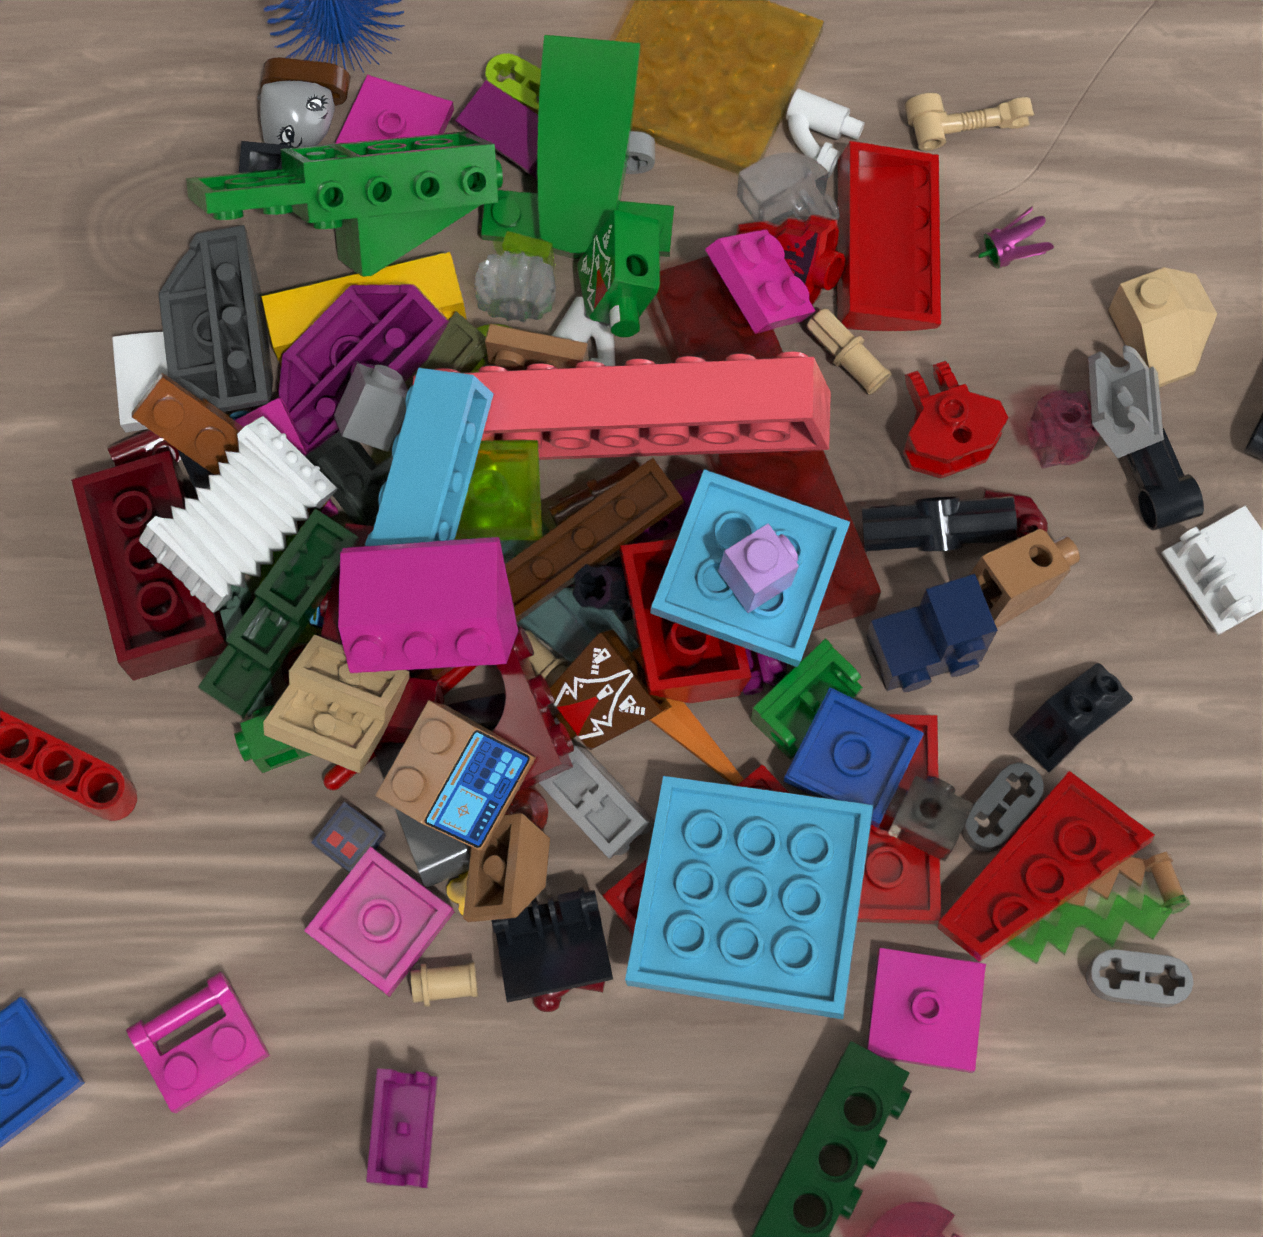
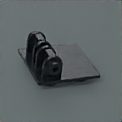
[491,887,613,1003]

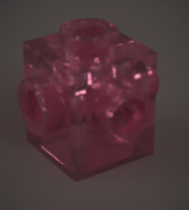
[1026,390,1100,469]

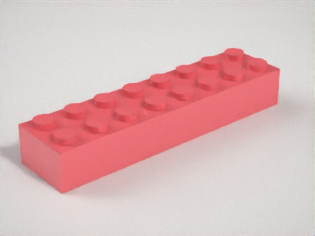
[413,352,831,462]

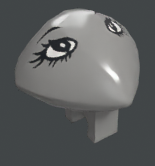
[257,81,335,147]

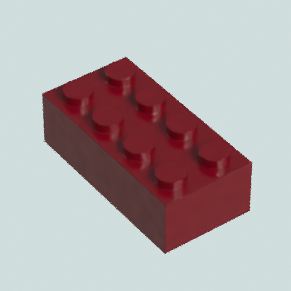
[71,451,228,681]

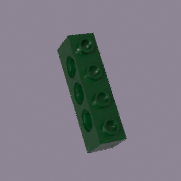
[750,1041,912,1237]

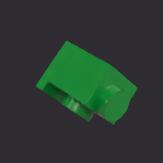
[234,705,312,773]

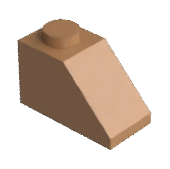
[463,813,550,922]

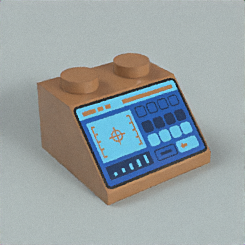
[375,700,536,851]

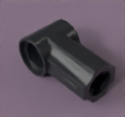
[1125,428,1204,531]
[572,556,633,622]

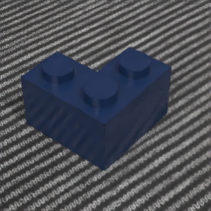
[866,574,998,692]

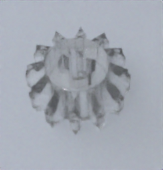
[474,251,556,323]

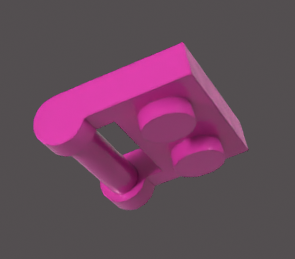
[126,972,270,1113]

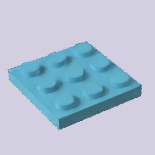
[650,469,850,667]

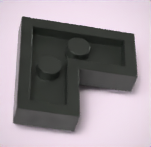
[305,430,393,526]

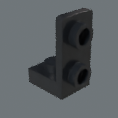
[1014,663,1133,773]

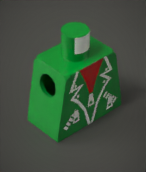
[577,209,660,338]

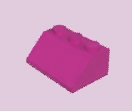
[338,537,518,673]

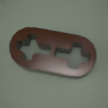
[261,57,351,106]

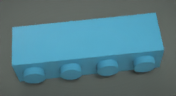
[365,368,494,546]

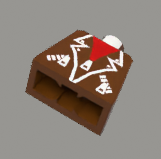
[550,629,672,750]

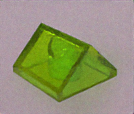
[454,440,542,540]

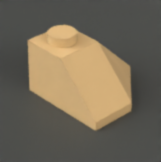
[1108,267,1217,388]

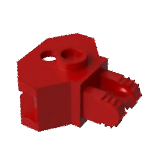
[903,361,1008,479]

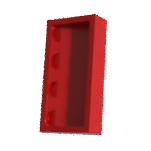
[837,141,941,331]

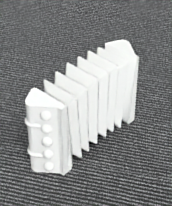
[139,416,337,613]

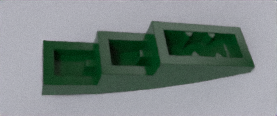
[198,509,359,719]

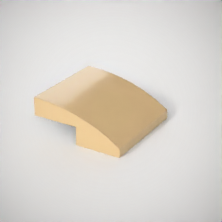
[263,635,409,774]

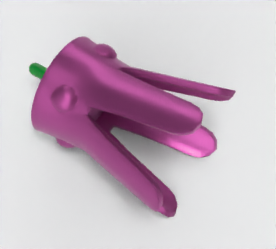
[978,206,1054,269]

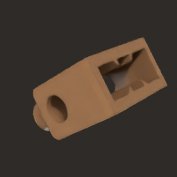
[968,529,1080,628]

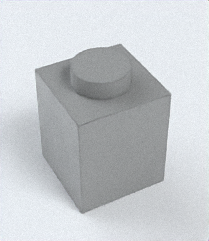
[334,363,408,452]

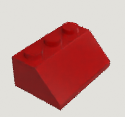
[619,539,752,703]

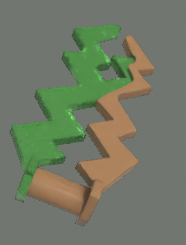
[1006,851,1191,964]

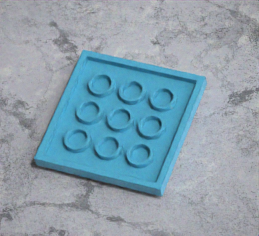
[625,776,873,1019]

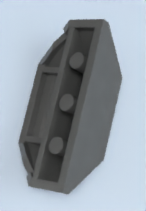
[159,225,274,412]

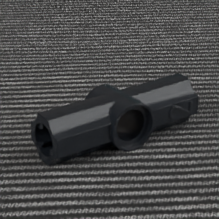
[862,496,1017,552]

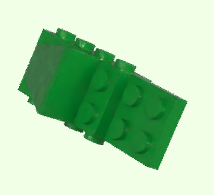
[186,131,503,277]

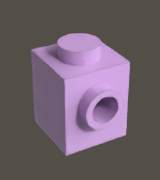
[718,523,799,613]

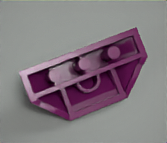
[279,284,449,452]

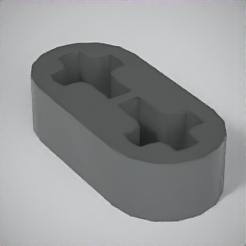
[962,763,1044,853]

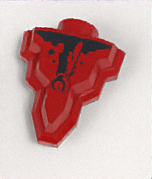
[736,214,845,306]

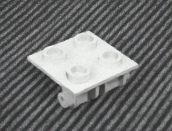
[1162,506,1263,636]

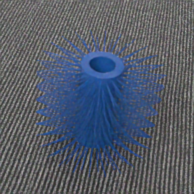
[264,0,405,73]

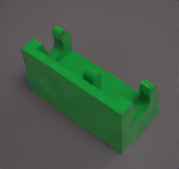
[751,638,863,760]

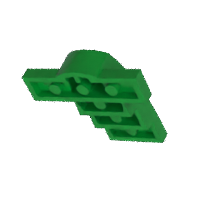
[481,35,674,259]

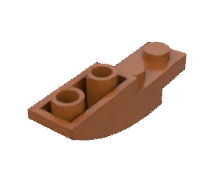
[131,373,330,530]

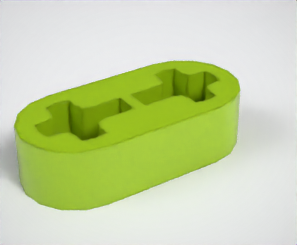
[486,53,541,115]

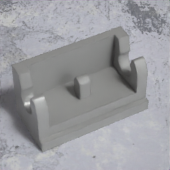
[1088,345,1164,458]
[539,746,655,859]

